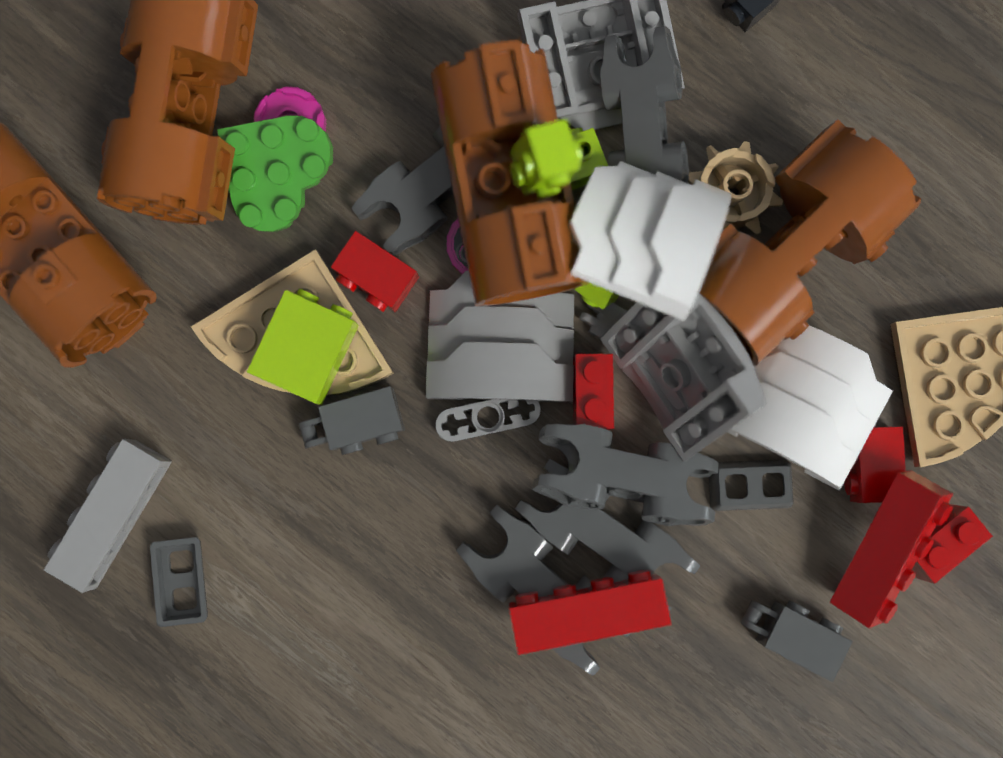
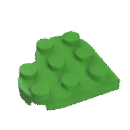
[217,116,333,232]

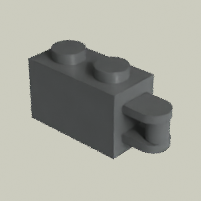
[299,387,405,455]
[740,600,853,682]

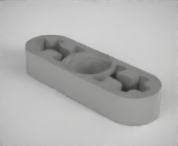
[436,399,540,442]

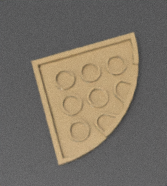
[191,249,394,395]
[891,307,1003,467]

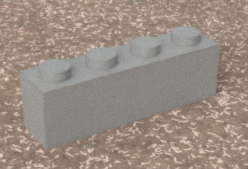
[44,439,172,593]

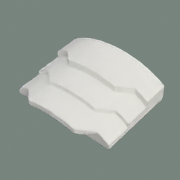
[569,161,731,321]
[728,325,893,490]

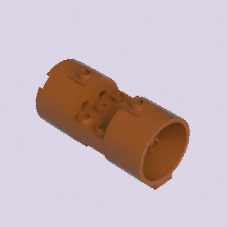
[97,0,258,225]
[431,40,590,306]
[698,119,921,366]
[0,123,156,368]

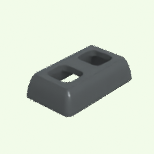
[709,459,794,511]
[150,537,208,627]

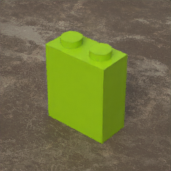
[247,289,359,405]

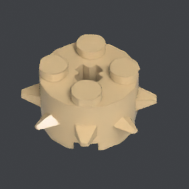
[688,141,783,234]

